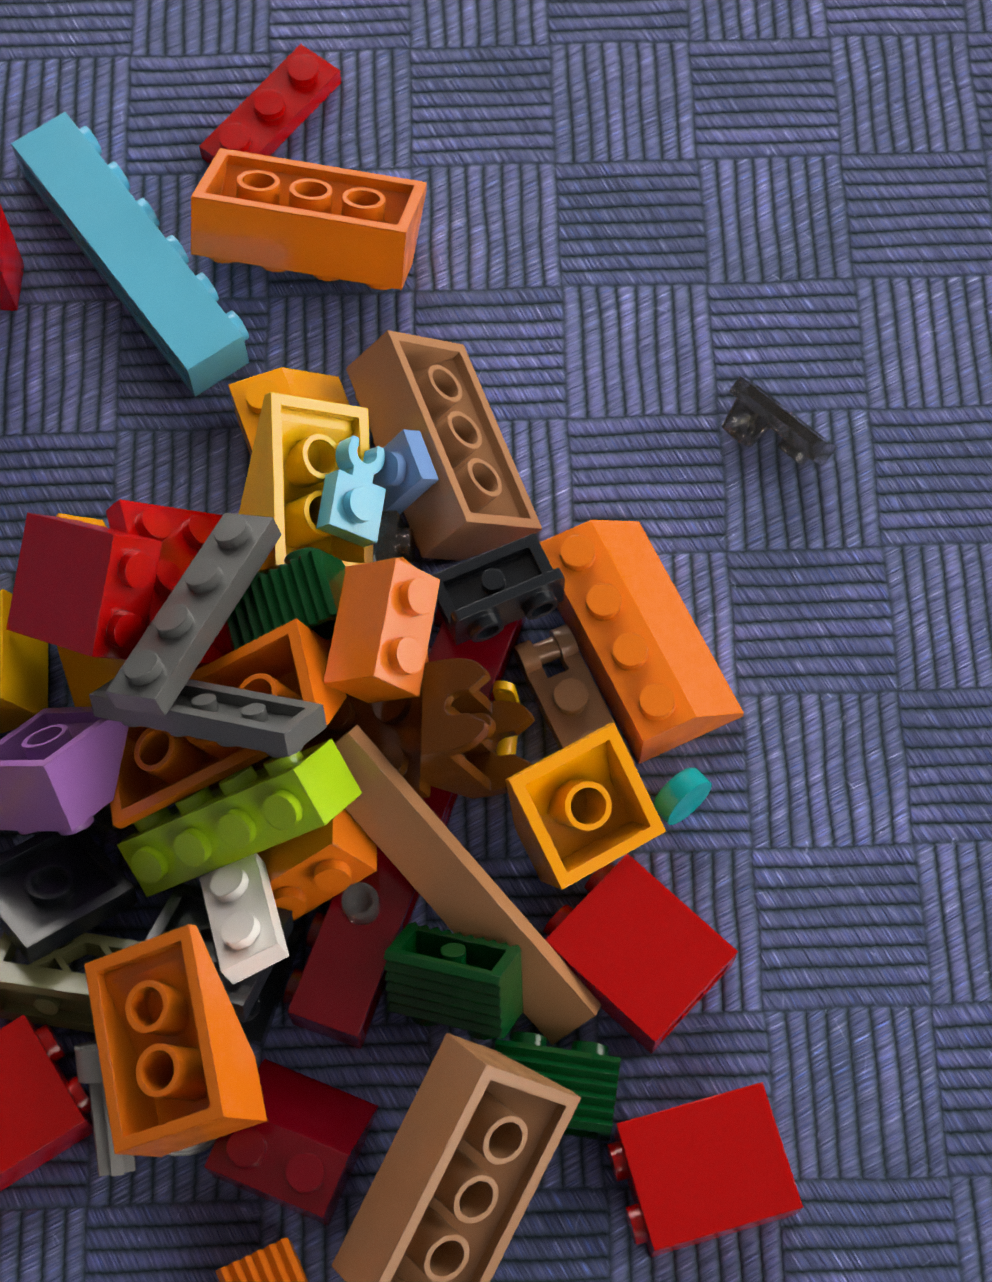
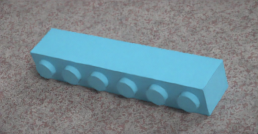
[11,112,249,397]

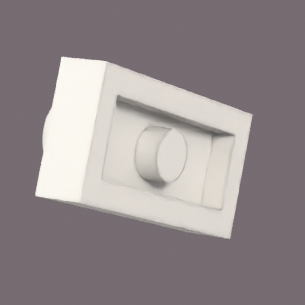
[200,853,289,985]

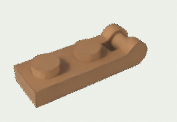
[513,624,635,765]

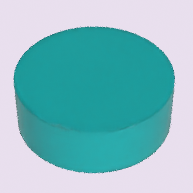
[654,767,712,825]

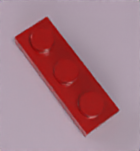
[199,44,342,164]

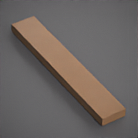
[335,725,602,1045]

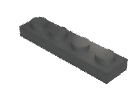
[105,513,282,716]
[89,678,327,757]

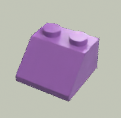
[0,707,129,835]

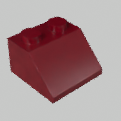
[204,1059,379,1226]

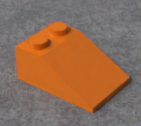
[84,924,267,1157]

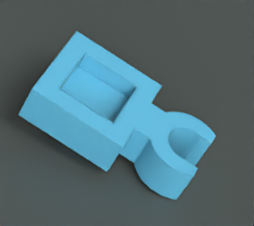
[316,436,386,547]

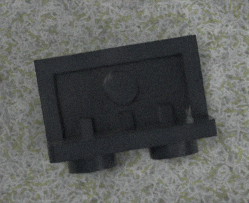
[432,533,565,645]

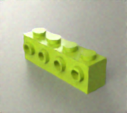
[117,739,362,897]

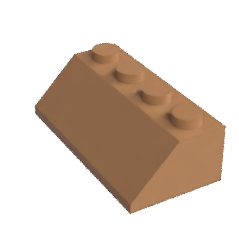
[346,330,542,561]
[331,1033,581,1282]

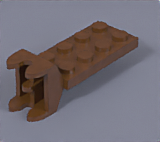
[209,658,535,799]

